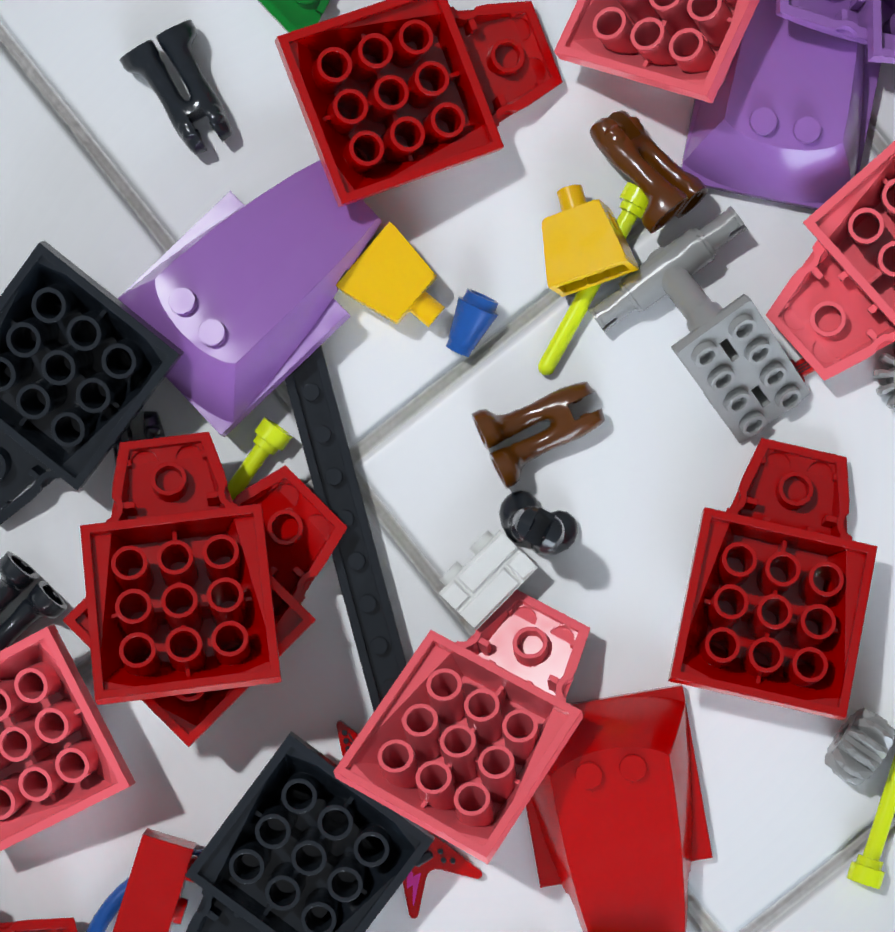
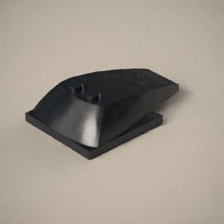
[0,241,184,525]
[185,731,435,932]

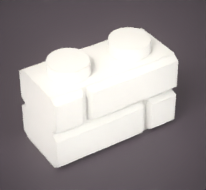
[439,530,538,630]

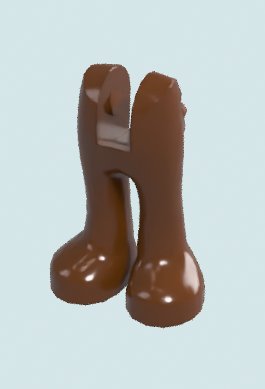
[590,110,708,234]
[471,382,605,489]

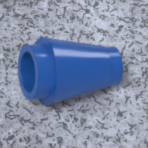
[446,288,499,357]

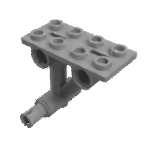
[588,206,810,443]

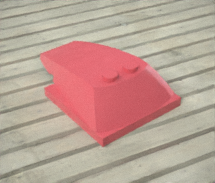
[554,0,760,103]
[766,141,895,381]
[333,590,590,864]
[0,624,136,851]

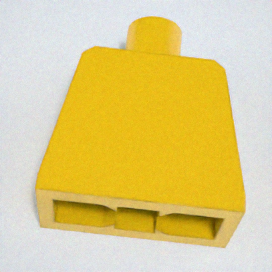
[542,184,639,297]
[336,221,445,327]

